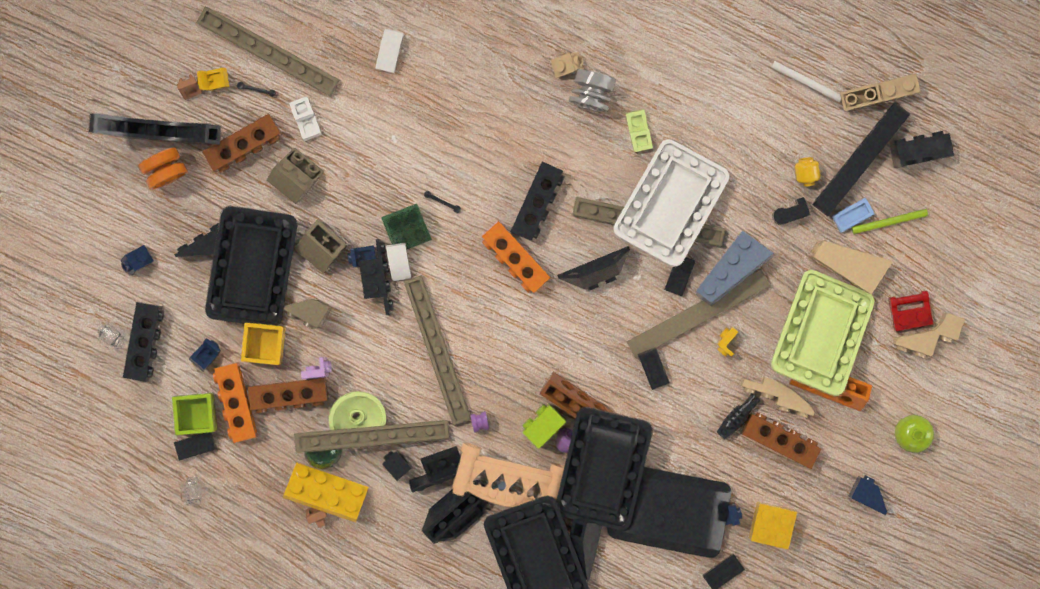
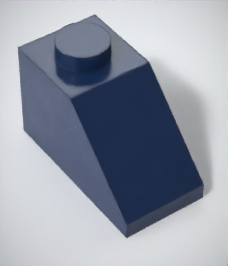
[848,475,887,515]

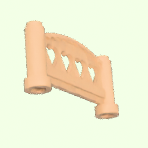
[452,442,565,508]

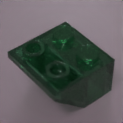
[381,203,432,250]

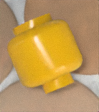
[794,157,821,187]

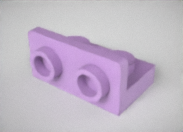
[301,357,332,379]

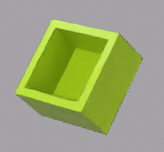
[172,392,217,435]
[522,403,566,449]

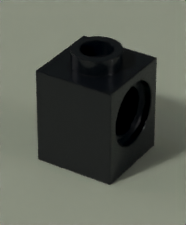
[382,450,412,481]

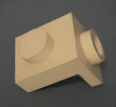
[551,52,584,78]

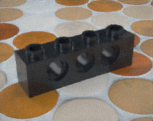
[510,161,565,241]
[122,302,164,382]

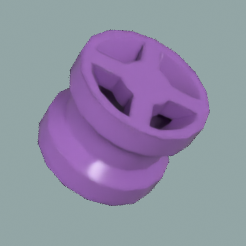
[471,411,490,433]

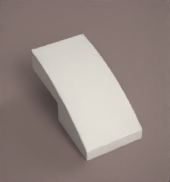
[376,28,404,73]
[289,96,322,142]
[386,243,411,281]

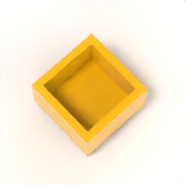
[241,323,286,365]
[748,501,797,550]

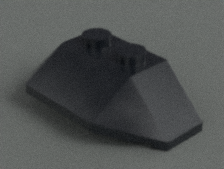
[557,246,630,291]
[421,480,488,544]

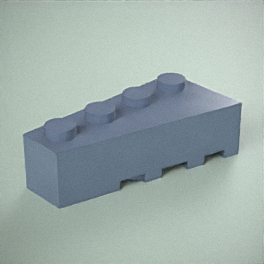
[696,230,774,306]

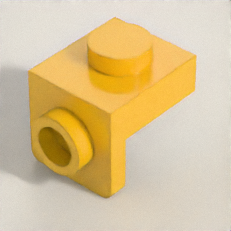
[197,68,229,91]
[716,327,738,357]

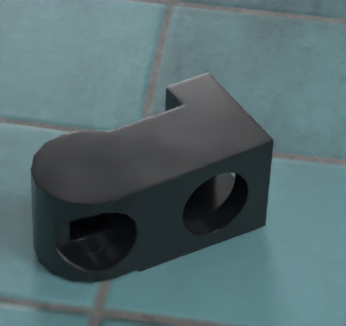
[772,197,810,225]

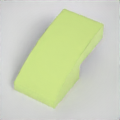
[625,109,653,152]

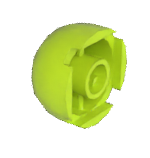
[894,414,934,453]

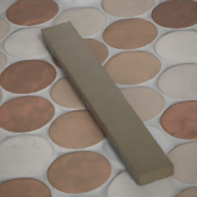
[196,6,340,97]
[572,197,726,247]
[626,269,770,359]
[404,275,471,426]
[294,420,449,453]

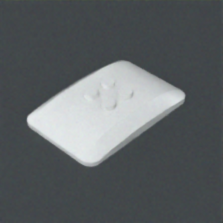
[613,139,729,267]

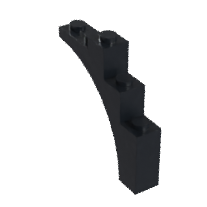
[88,113,221,145]

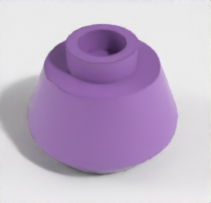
[555,428,573,453]

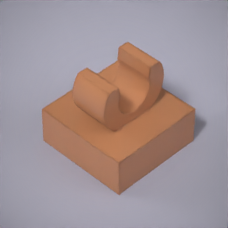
[177,74,202,100]
[306,508,327,528]

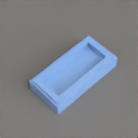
[831,198,875,233]

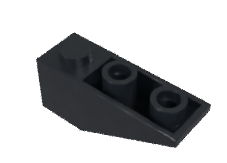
[174,223,219,257]
[570,519,602,581]

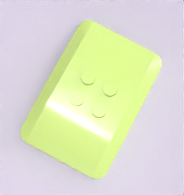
[771,270,874,396]

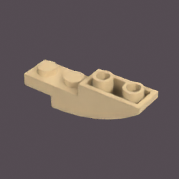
[840,74,921,111]
[740,376,815,418]

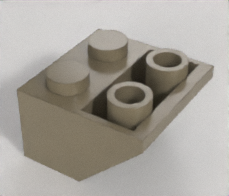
[266,148,324,204]
[294,219,348,274]
[284,298,332,329]

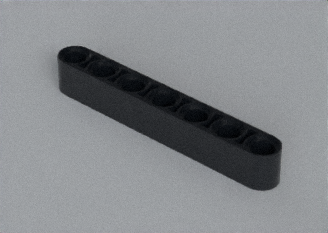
[812,102,910,217]

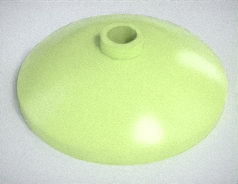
[328,391,386,430]

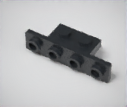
[359,239,394,316]
[409,446,461,493]

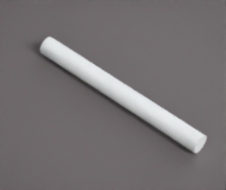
[771,61,841,102]

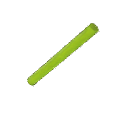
[851,209,928,235]

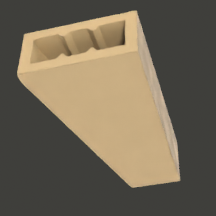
[811,241,893,295]

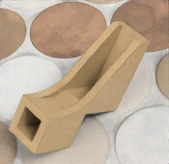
[892,312,965,359]

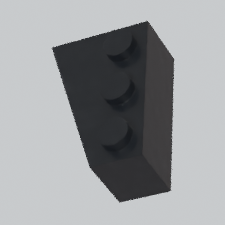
[889,131,954,168]

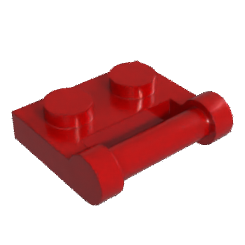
[889,290,933,331]

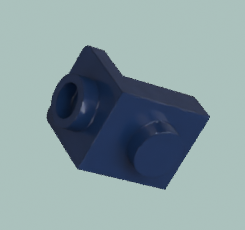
[120,245,154,276]
[347,245,376,268]
[189,338,221,372]
[725,503,743,526]

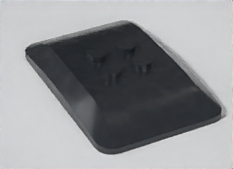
[205,206,298,325]
[557,407,653,530]
[607,466,731,558]
[484,495,589,589]

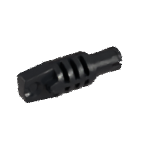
[717,393,761,440]

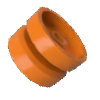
[138,147,188,190]

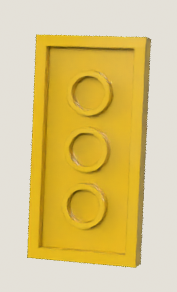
[283,462,369,523]

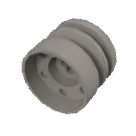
[569,69,616,112]

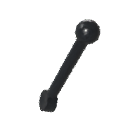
[237,82,276,97]
[424,191,461,213]

